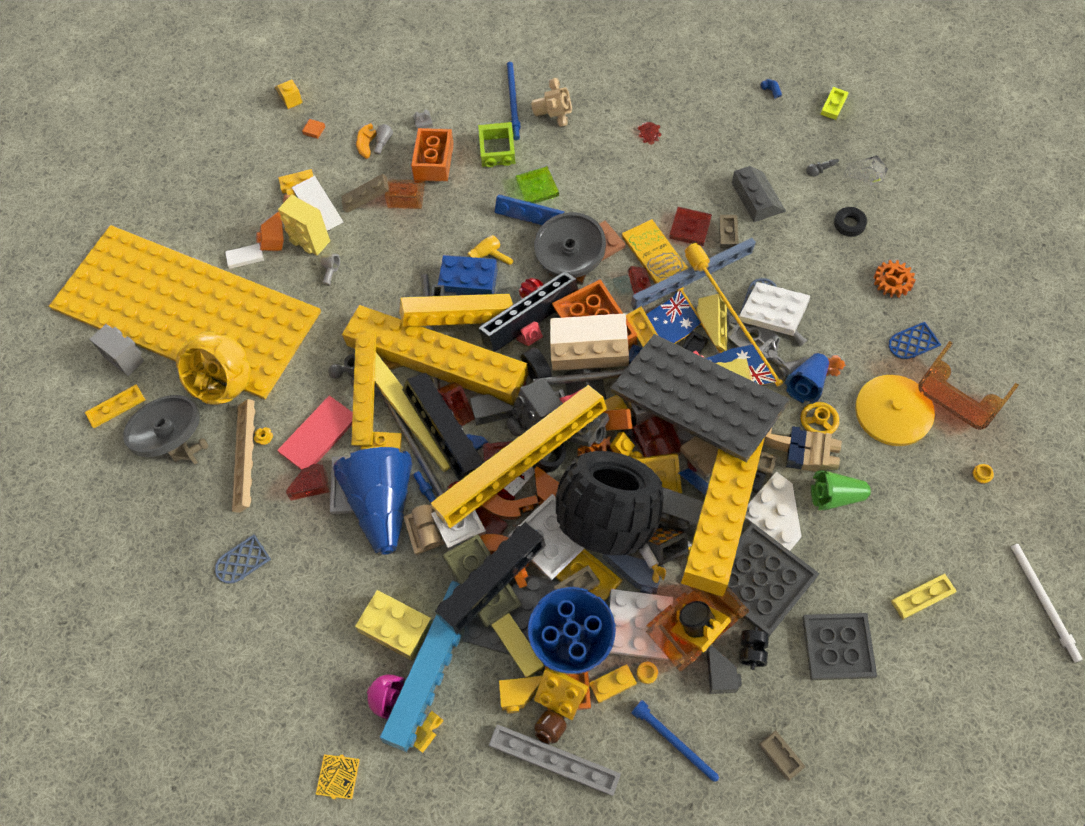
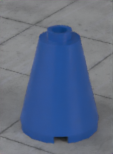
[784,353,829,404]

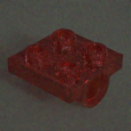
[632,416,682,457]

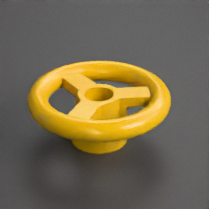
[800,402,839,434]

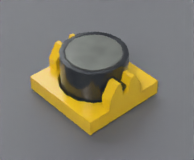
[671,600,731,652]

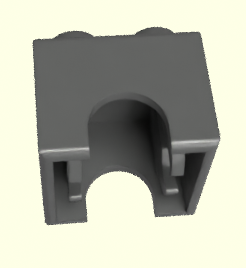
[512,379,563,432]

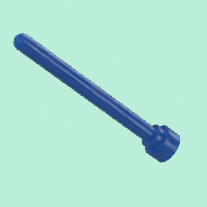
[631,700,719,782]

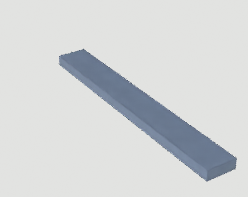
[630,238,756,310]

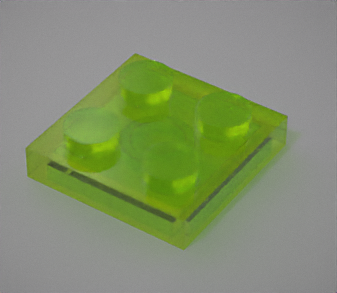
[515,166,559,204]

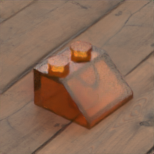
[385,179,425,209]

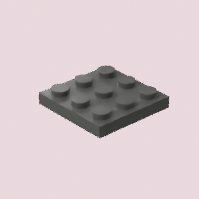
[802,613,877,680]

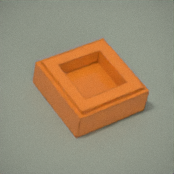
[302,119,325,139]

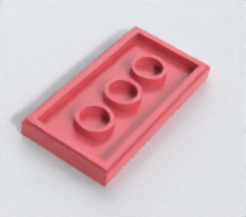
[277,395,353,474]

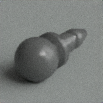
[806,159,839,177]

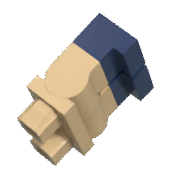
[786,426,842,472]

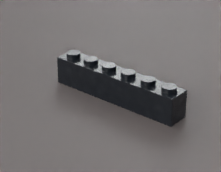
[479,271,578,352]
[402,373,484,481]
[435,522,546,635]

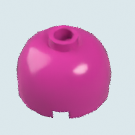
[367,674,405,720]

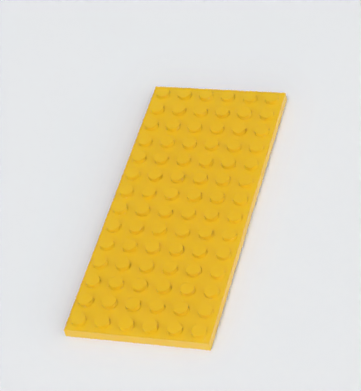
[49,225,321,400]

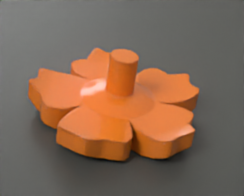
[826,355,846,377]

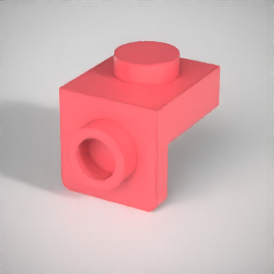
[516,321,543,346]

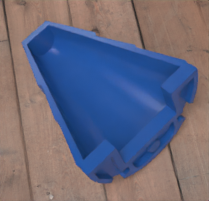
[333,447,412,555]

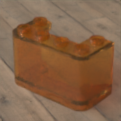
[646,586,749,672]

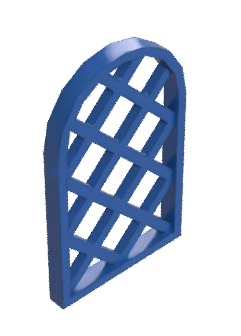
[889,322,941,359]

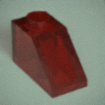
[437,381,475,426]
[286,464,330,501]

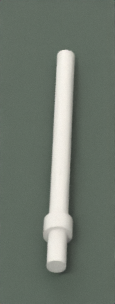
[1011,544,1083,663]

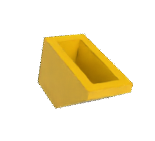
[275,79,303,109]
[499,676,542,714]

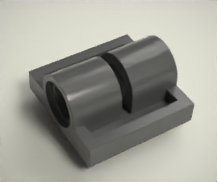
[567,413,609,447]

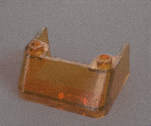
[918,341,1019,430]

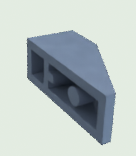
[602,554,664,594]

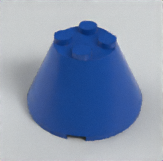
[528,587,616,674]

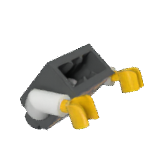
[639,528,691,583]

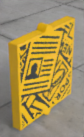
[316,754,360,799]

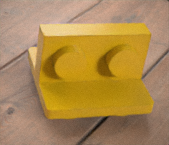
[534,667,589,720]

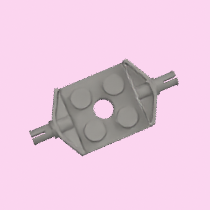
[727,312,785,366]

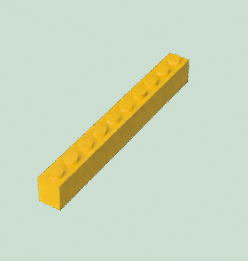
[431,385,607,529]

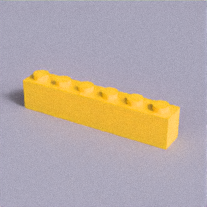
[399,294,513,327]

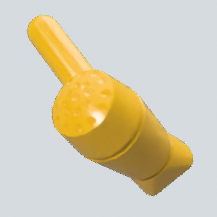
[467,235,513,265]

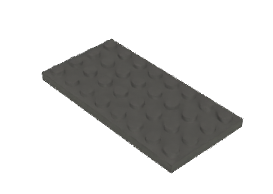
[610,334,789,462]

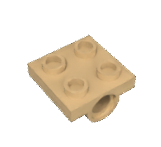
[404,505,445,555]

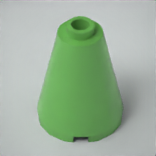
[811,470,871,511]

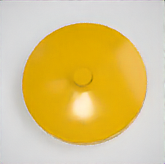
[855,375,935,446]

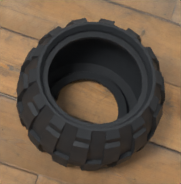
[556,451,664,555]

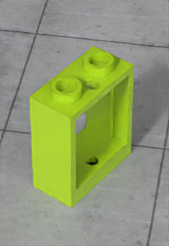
[478,122,516,168]

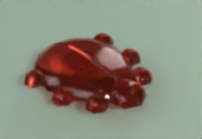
[638,122,661,145]

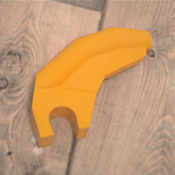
[356,123,377,159]

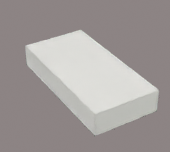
[225,244,264,269]

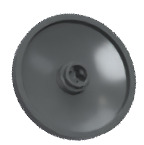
[534,212,606,278]
[123,395,200,457]

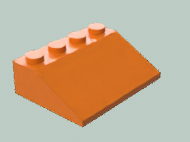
[552,279,637,350]

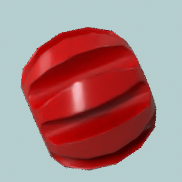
[519,278,544,299]

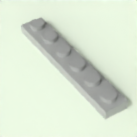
[489,724,621,796]

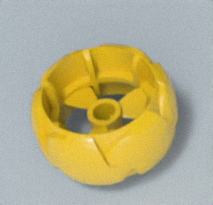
[176,331,251,405]

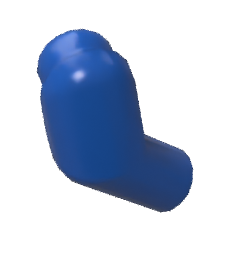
[761,79,782,98]

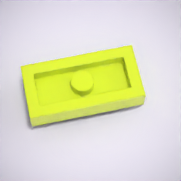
[820,87,849,120]

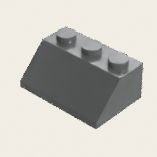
[732,166,786,222]

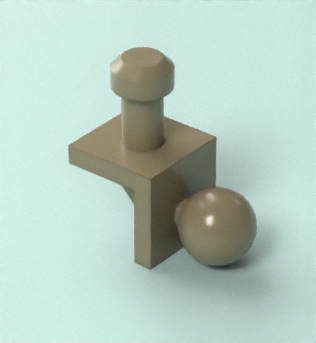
[168,438,209,465]

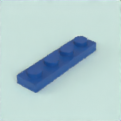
[495,195,565,225]

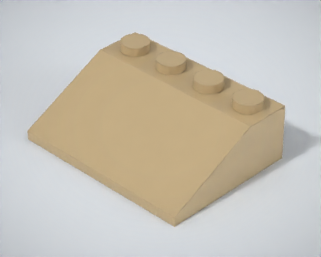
[550,314,629,371]

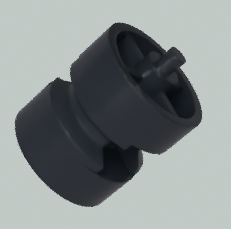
[739,627,769,670]

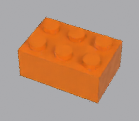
[411,128,454,181]

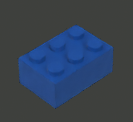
[438,255,498,296]

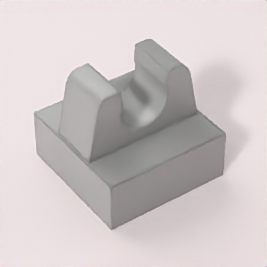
[413,110,433,130]

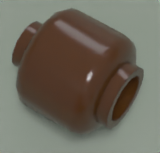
[534,710,567,744]

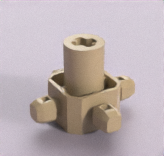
[532,78,572,127]

